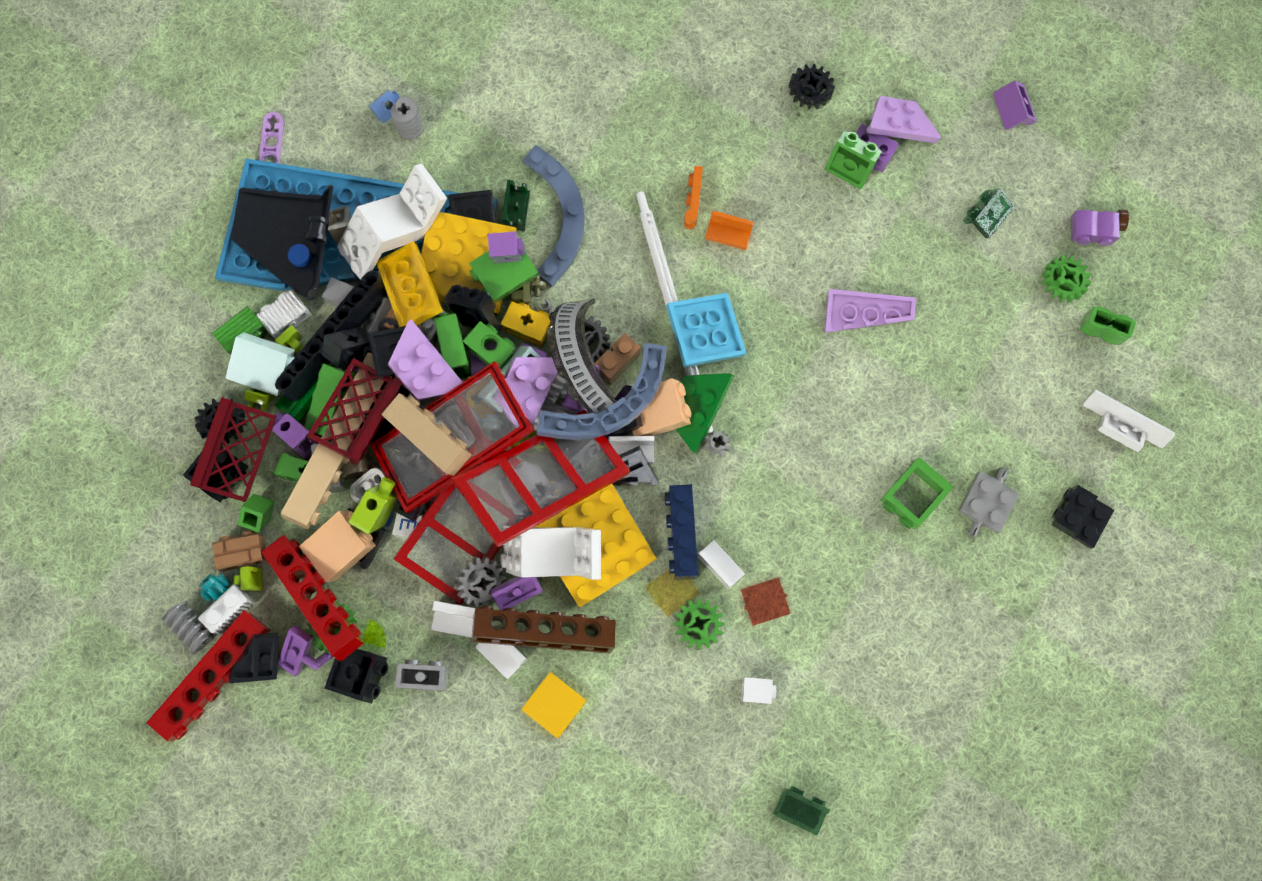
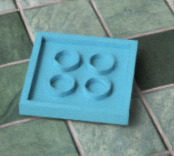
[666,293,746,367]

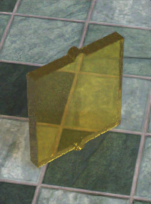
[645,570,700,618]

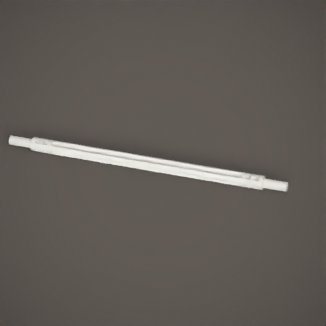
[636,191,713,435]

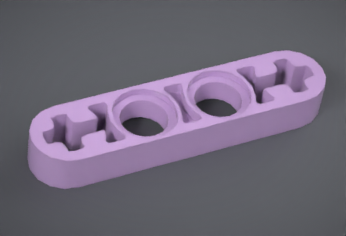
[259,112,284,164]

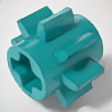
[199,573,229,602]

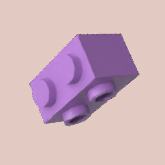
[856,124,899,172]

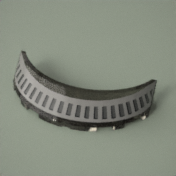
[547,298,617,414]

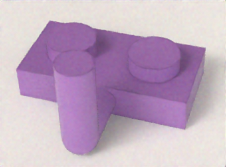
[278,626,333,677]

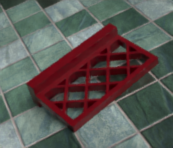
[307,358,403,466]
[190,397,277,502]

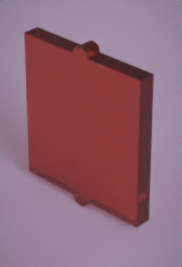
[741,578,791,626]

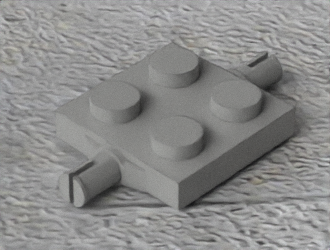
[958,467,1019,538]

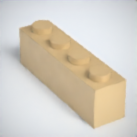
[382,393,472,476]

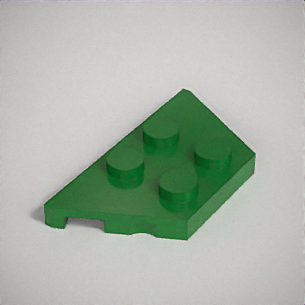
[676,373,734,454]

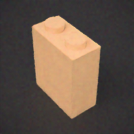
[633,378,691,436]
[299,510,376,582]

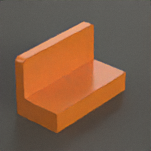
[705,210,754,250]

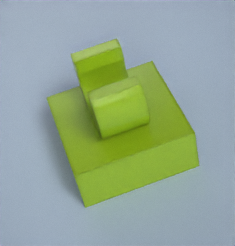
[275,325,303,354]
[244,387,275,412]
[233,566,263,592]

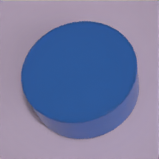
[288,244,312,267]

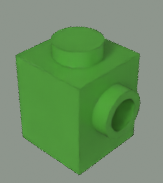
[237,493,275,533]

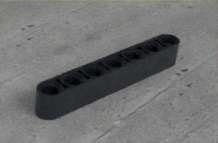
[275,271,387,402]

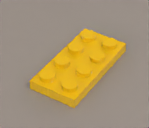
[376,241,443,327]

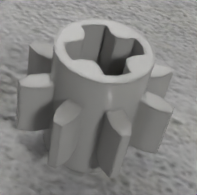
[704,430,732,458]

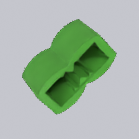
[1080,307,1136,345]

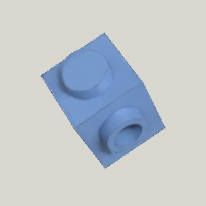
[368,90,400,123]

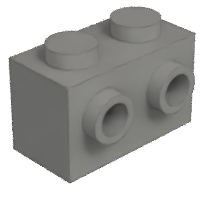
[395,660,449,691]

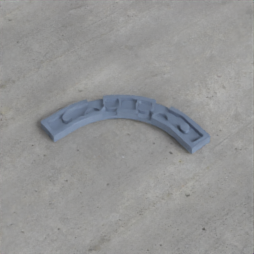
[523,145,585,287]
[537,343,667,440]

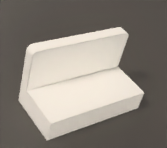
[609,436,654,464]
[697,540,745,589]
[431,601,475,637]
[476,625,527,679]

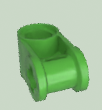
[273,453,308,482]

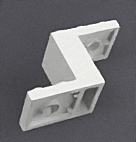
[337,163,447,279]
[500,526,601,580]

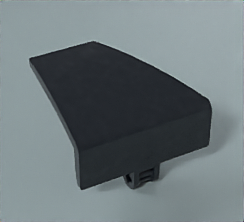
[231,185,334,300]

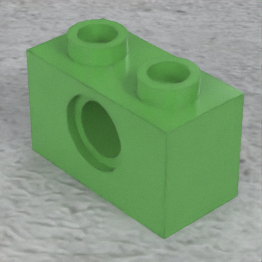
[463,321,516,370]

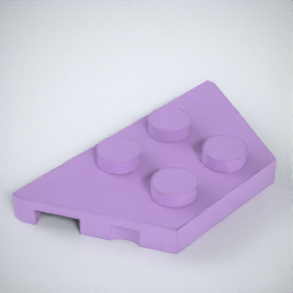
[866,96,941,143]
[388,320,462,401]
[494,357,562,438]

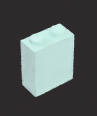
[226,332,295,396]

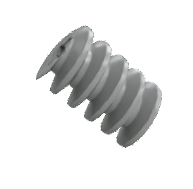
[391,96,423,139]
[162,601,213,654]

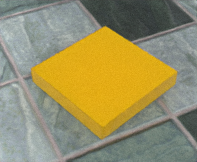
[521,672,587,739]

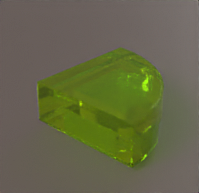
[362,619,387,648]

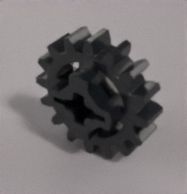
[788,64,835,110]
[194,397,247,444]

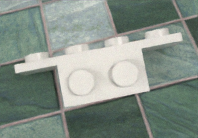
[1083,390,1175,452]

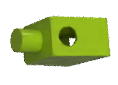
[348,477,398,534]

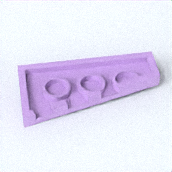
[824,289,916,333]

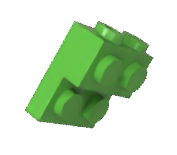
[824,131,882,189]

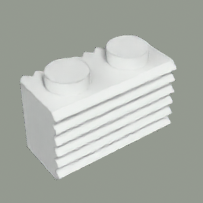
[256,290,312,339]
[198,585,254,635]

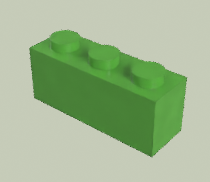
[304,364,357,436]

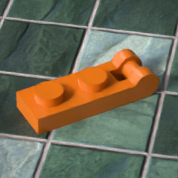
[684,166,703,229]

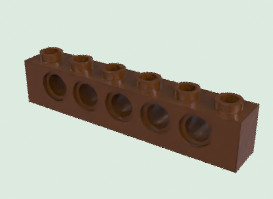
[471,606,616,654]

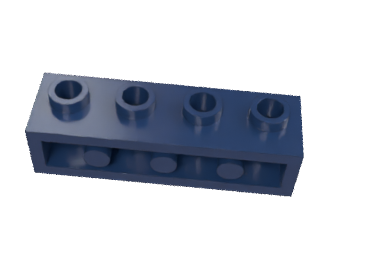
[665,484,698,580]

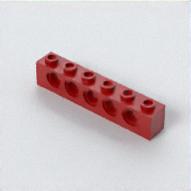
[261,535,364,662]
[146,610,271,741]

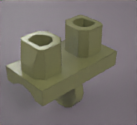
[511,275,546,308]

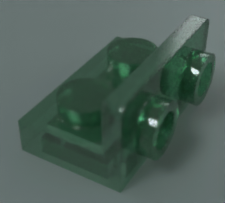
[963,188,1015,238]
[773,786,830,836]

